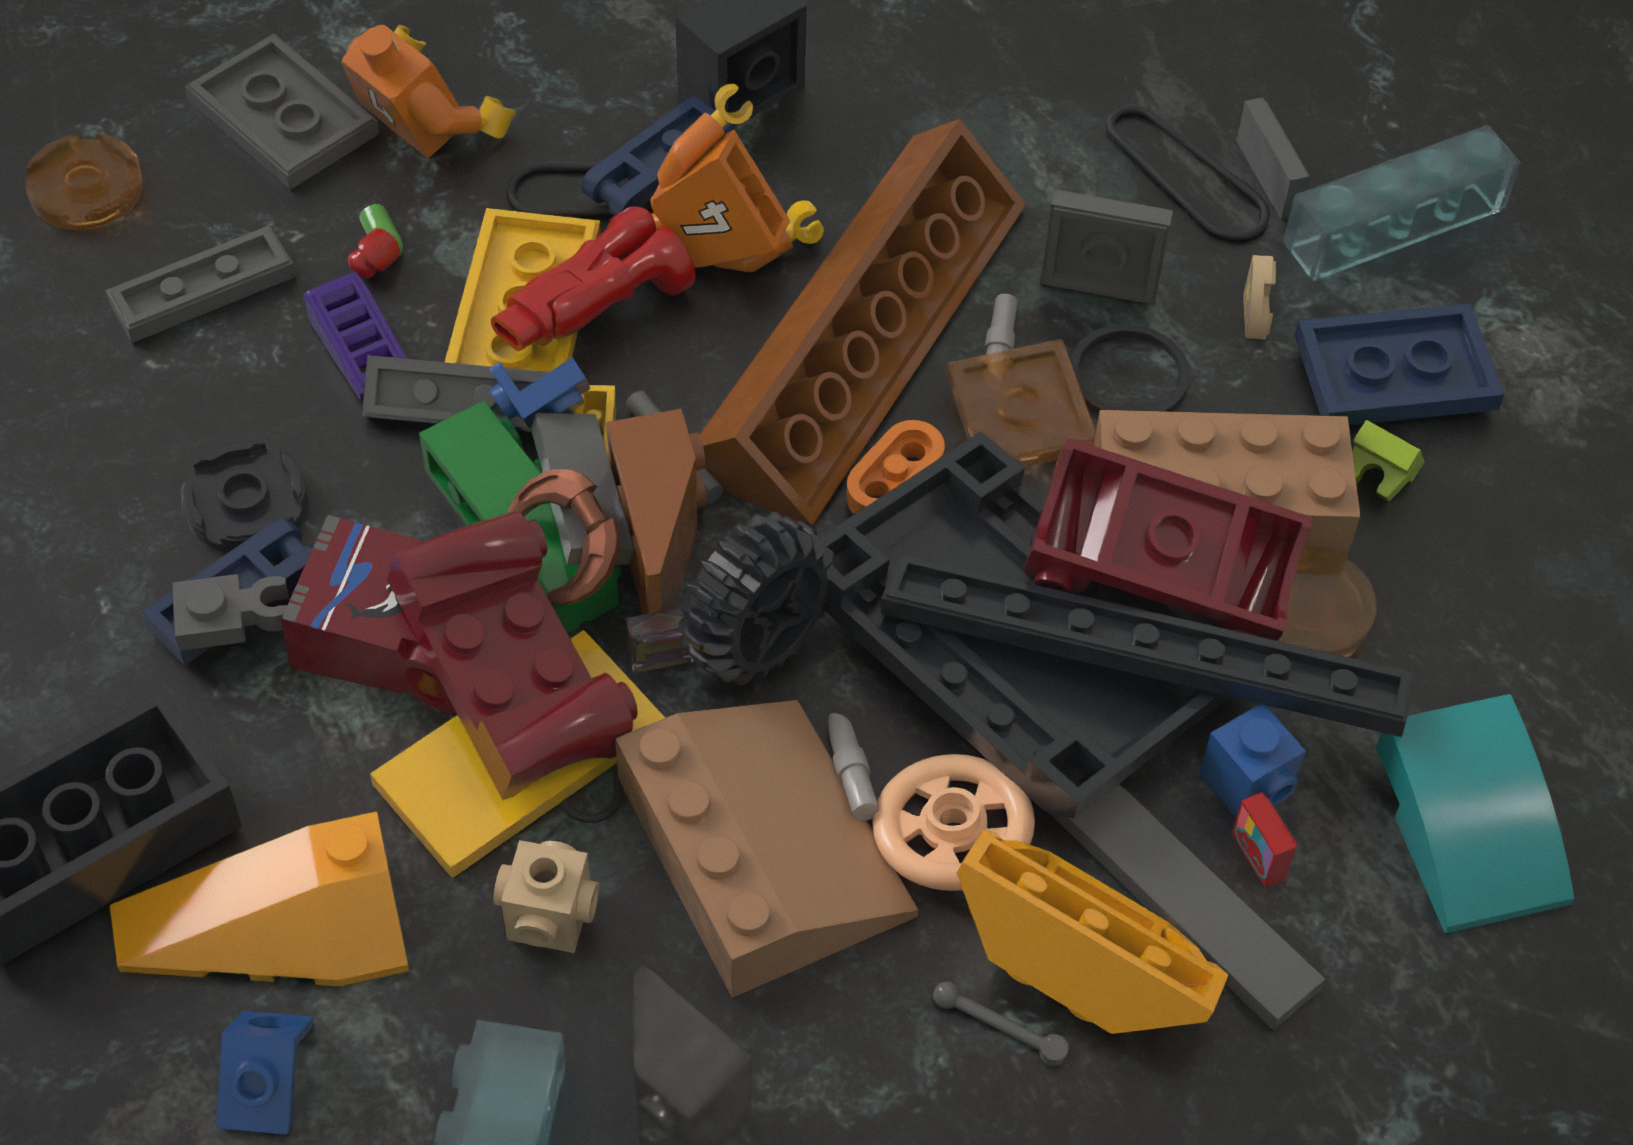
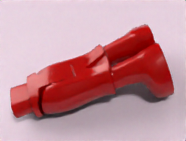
[490,206,696,351]

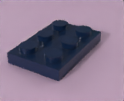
[1295,303,1505,425]

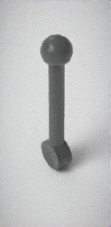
[933,981,1069,1066]

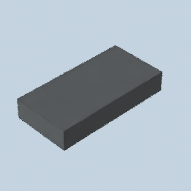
[1236,97,1310,220]

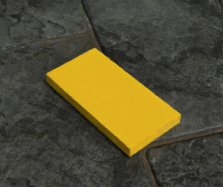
[445,208,601,372]
[370,630,665,878]

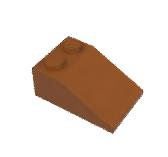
[606,409,706,649]

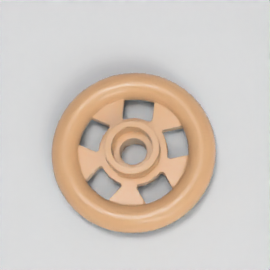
[872,754,1035,891]

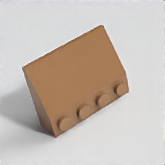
[615,700,919,998]

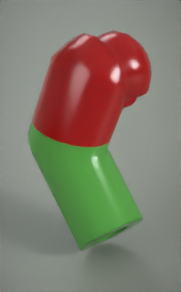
[348,204,403,279]

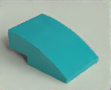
[1376,694,1575,933]

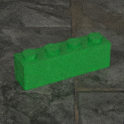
[419,401,622,634]

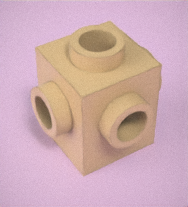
[494,840,599,953]

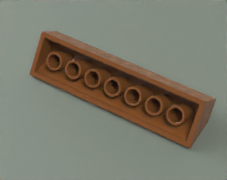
[700,118,1026,526]

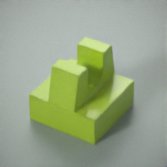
[1352,420,1425,502]

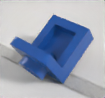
[489,357,591,429]

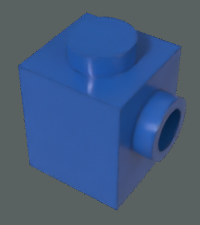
[1199,704,1306,818]

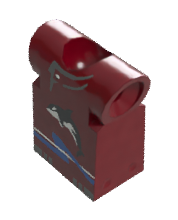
[282,515,456,713]

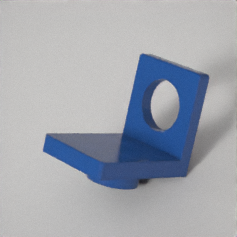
[216,1011,313,1134]

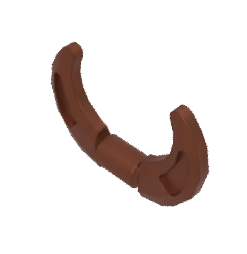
[507,469,621,605]

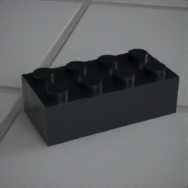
[0,690,242,966]

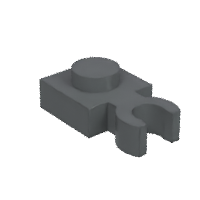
[172,574,289,651]

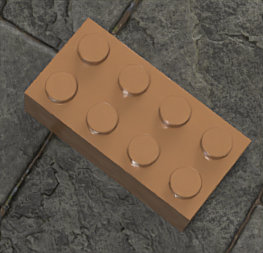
[1093,410,1360,561]

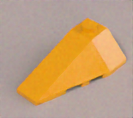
[110,811,409,987]

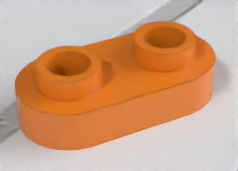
[846,420,945,514]

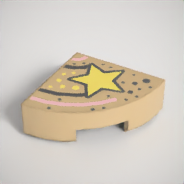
[1243,255,1276,340]

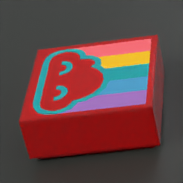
[1231,792,1297,888]

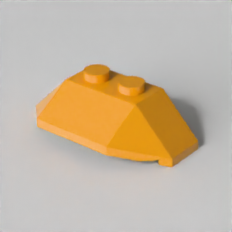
[956,829,1228,1034]

